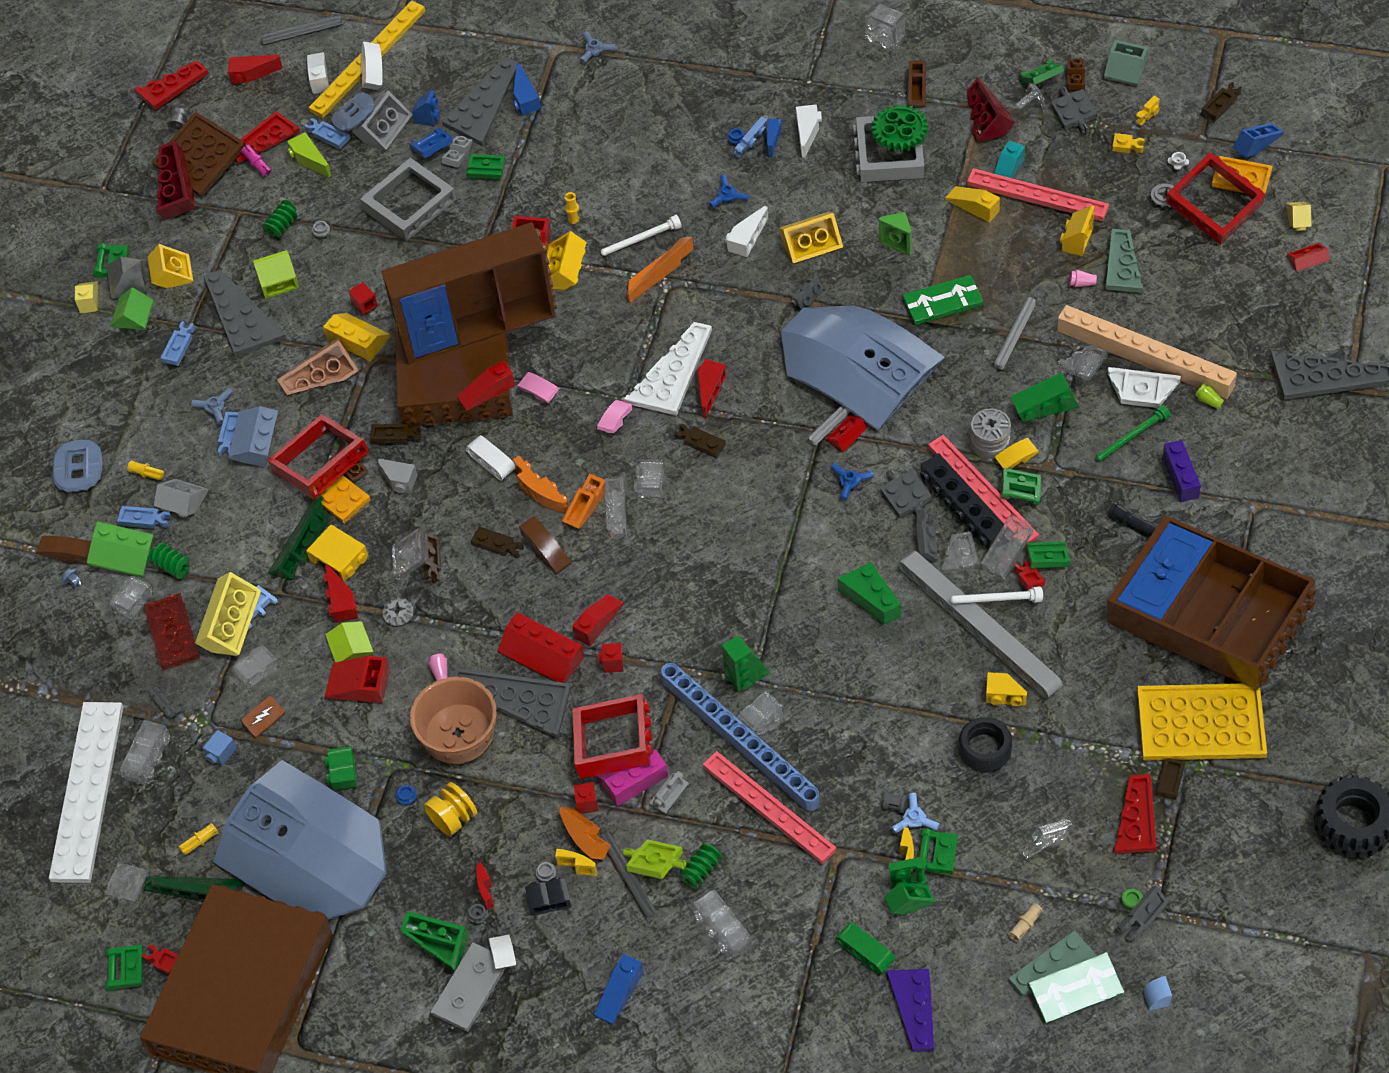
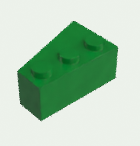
[837,562,901,625]
[722,635,771,692]
[400,911,470,972]

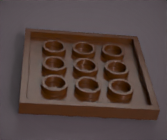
[152,112,246,197]

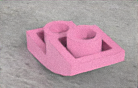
[518,372,559,403]
[597,400,632,433]

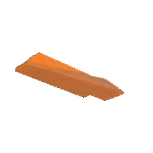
[627,237,694,303]

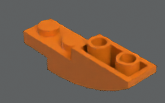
[513,456,568,514]

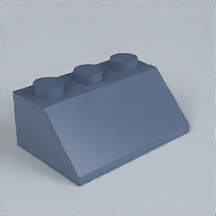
[228,406,278,467]

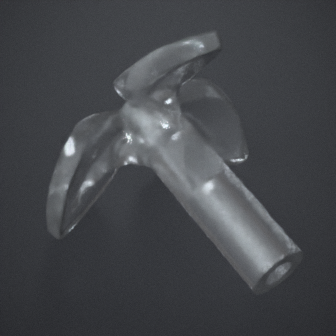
[1015,83,1045,110]

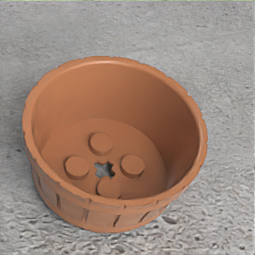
[410,677,497,764]

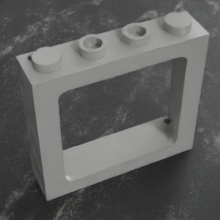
[853,116,924,182]
[360,158,456,241]

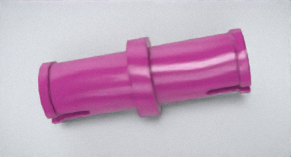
[241,145,272,177]

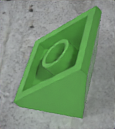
[879,212,912,256]
[110,287,154,330]

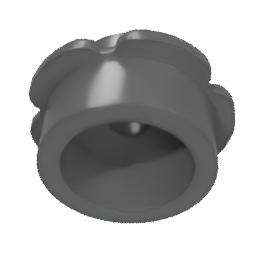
[468,904,488,924]

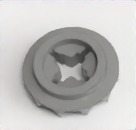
[1151,184,1180,208]
[382,598,413,626]

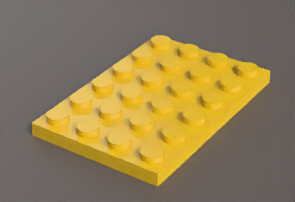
[1137,684,1267,760]

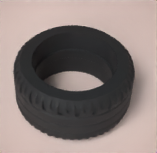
[958,717,1012,772]

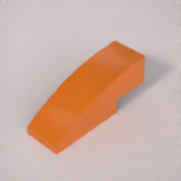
[562,473,609,529]
[559,807,611,860]

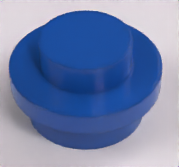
[728,128,745,145]
[396,785,417,805]

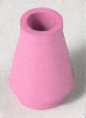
[1069,269,1097,287]
[428,654,448,681]

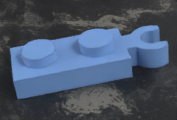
[733,116,767,158]
[305,118,350,150]
[161,321,195,366]
[218,412,239,457]
[117,506,171,529]

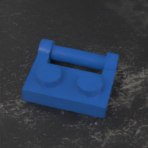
[409,127,453,158]

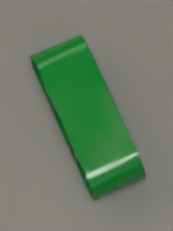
[835,922,895,975]

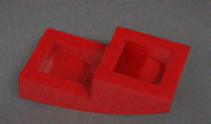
[476,862,494,910]

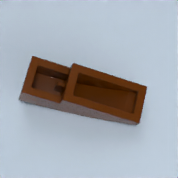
[908,60,926,107]
[519,516,571,575]
[36,536,92,566]

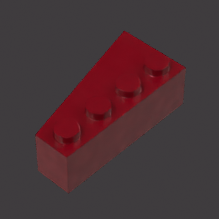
[156,141,196,220]

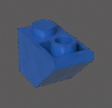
[412,90,441,126]

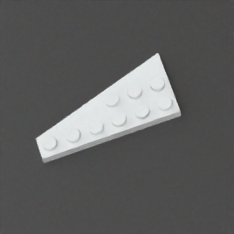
[624,322,712,416]

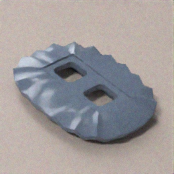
[331,92,375,131]
[53,440,103,493]

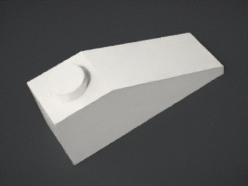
[307,52,329,94]
[796,105,822,158]
[725,206,768,257]

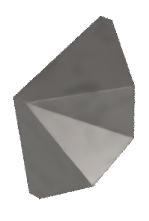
[107,257,147,300]

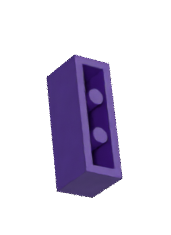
[1162,440,1201,503]

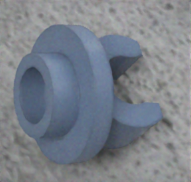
[62,568,81,589]

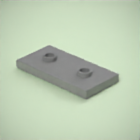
[431,942,506,1032]

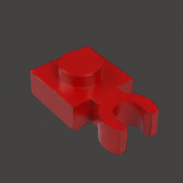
[1014,560,1045,591]
[142,945,178,975]

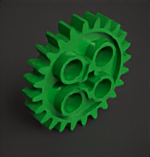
[871,104,928,152]

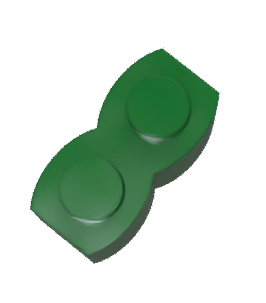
[325,746,357,791]

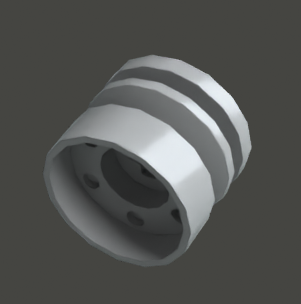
[970,408,1011,459]

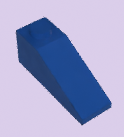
[513,63,541,116]
[1233,123,1284,157]
[594,954,644,1025]

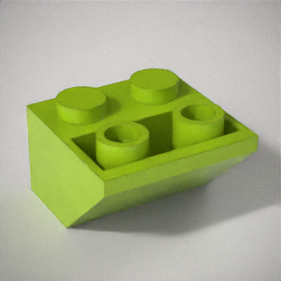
[253,250,299,299]

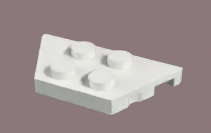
[1108,367,1181,408]

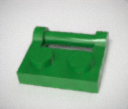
[1019,60,1064,85]
[93,243,129,278]
[1000,468,1041,505]
[919,829,958,875]
[888,857,927,889]
[105,945,144,992]

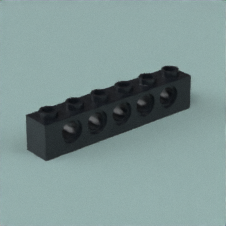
[920,453,1009,551]

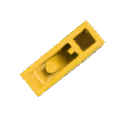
[945,186,1000,223]

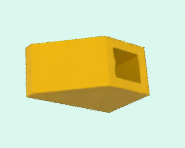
[986,672,1027,706]

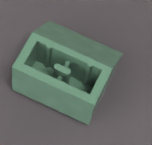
[1104,40,1148,86]

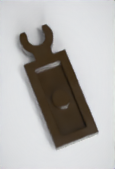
[1201,82,1242,121]
[370,424,422,444]
[674,424,726,458]
[471,526,524,558]
[420,532,441,583]

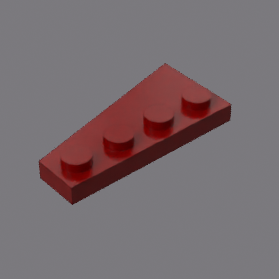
[134,61,209,110]
[234,111,300,163]
[1114,774,1157,854]

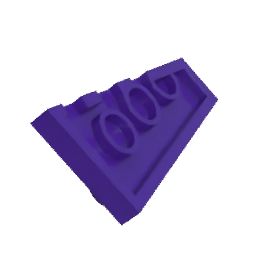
[887,969,934,1052]

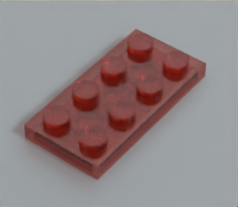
[144,593,200,670]

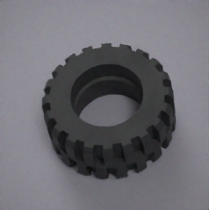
[1314,775,1389,858]

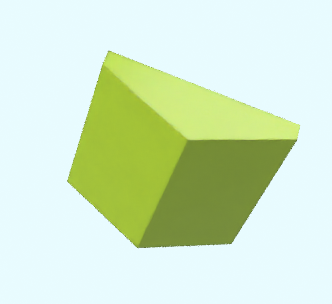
[325,621,374,662]

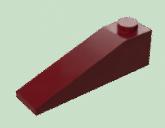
[967,77,1015,142]

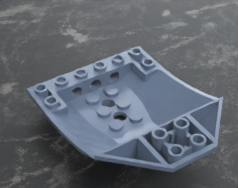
[781,305,945,431]
[213,760,387,919]

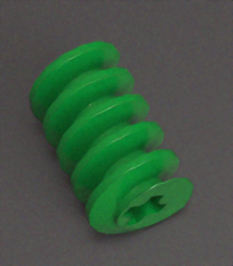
[261,200,298,238]
[148,542,190,579]
[680,843,723,890]

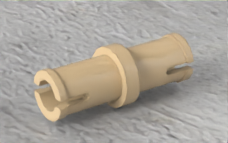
[1008,903,1043,942]

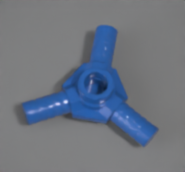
[709,175,749,208]
[831,463,874,501]

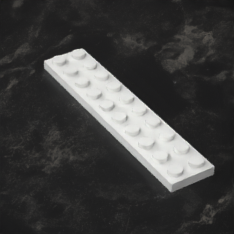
[49,702,124,883]

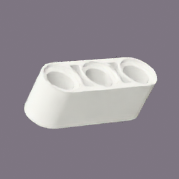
[466,435,516,480]

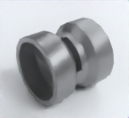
[167,108,188,132]

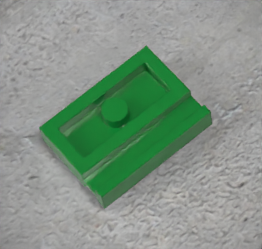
[466,154,505,180]
[1026,542,1070,568]

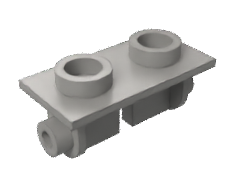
[649,771,689,814]

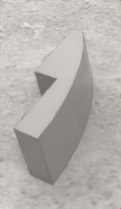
[442,136,473,167]

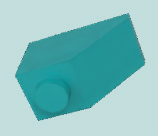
[994,141,1025,179]

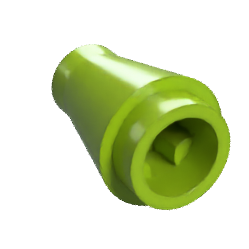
[1195,384,1224,410]

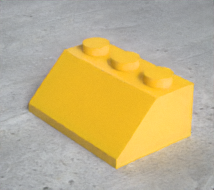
[778,212,843,264]
[546,231,587,290]
[323,313,391,361]

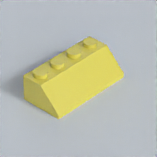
[195,572,261,656]

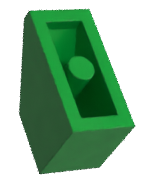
[884,882,936,915]

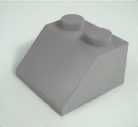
[154,479,208,517]

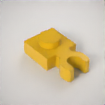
[1135,96,1160,126]
[1112,133,1145,153]

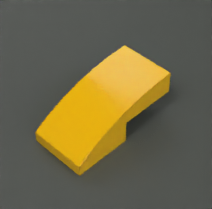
[995,438,1039,469]
[900,827,914,875]
[555,849,597,876]

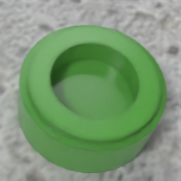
[1122,889,1143,911]

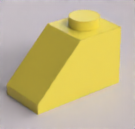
[1286,202,1311,231]
[75,282,98,313]

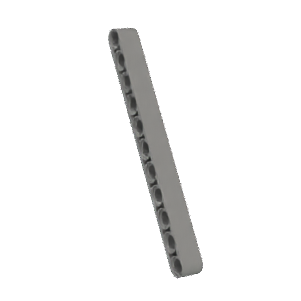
[898,551,1063,699]

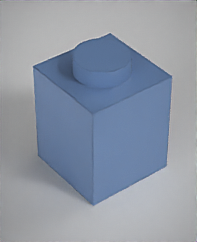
[203,730,237,766]

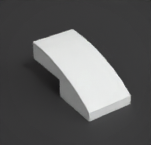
[489,935,516,969]

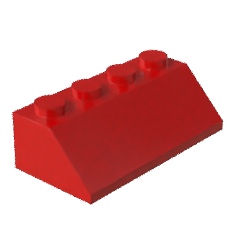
[498,612,584,683]

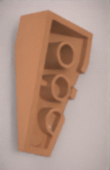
[277,338,359,395]

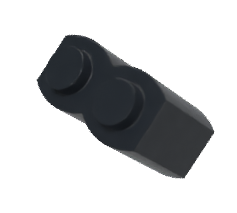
[525,877,571,915]

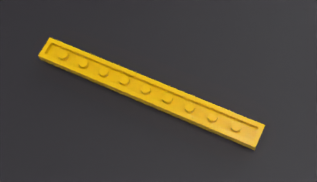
[309,0,426,118]

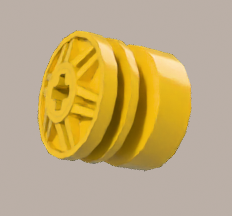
[423,782,477,837]

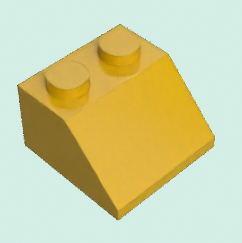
[1060,206,1095,256]
[148,244,193,288]

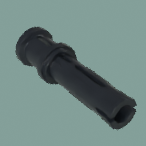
[1108,501,1157,536]

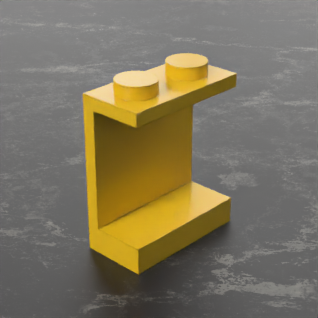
[306,525,368,582]

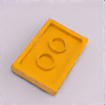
[1212,156,1273,194]
[305,475,371,524]

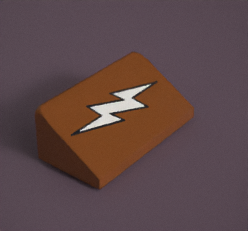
[241,695,285,738]

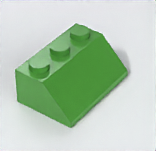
[87,521,153,578]

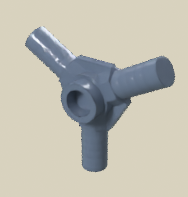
[580,31,616,64]
[191,388,233,425]

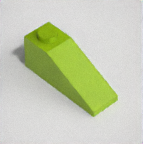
[287,132,331,178]

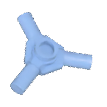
[891,793,940,834]

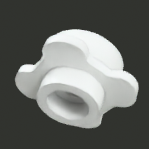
[1168,152,1189,170]

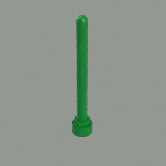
[1095,405,1171,461]

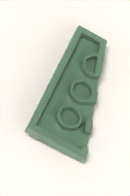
[1106,229,1143,293]
[1009,931,1097,997]

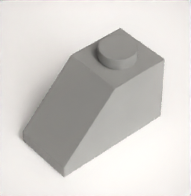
[378,459,417,494]

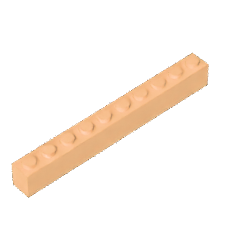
[1057,305,1237,399]

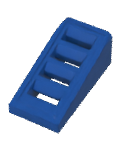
[767,119,782,157]

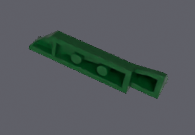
[268,496,328,581]
[142,876,245,902]

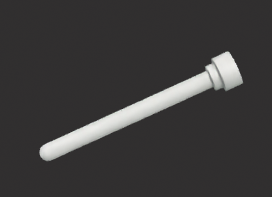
[601,215,682,256]
[950,587,1043,604]

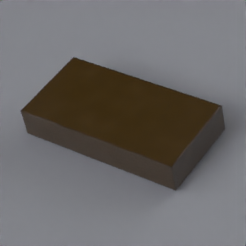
[1156,758,1186,800]

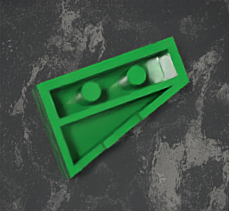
[1011,372,1079,422]

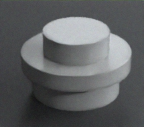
[312,221,330,237]
[536,862,556,882]

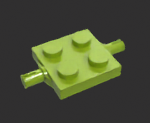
[623,840,686,879]

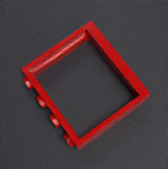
[1166,152,1265,245]
[267,414,369,499]
[573,694,653,779]

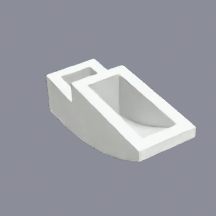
[360,41,382,90]

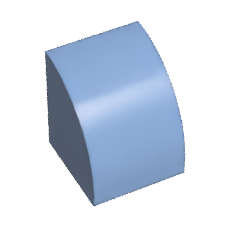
[1143,976,1172,1011]

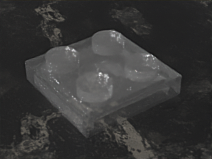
[392,528,426,579]

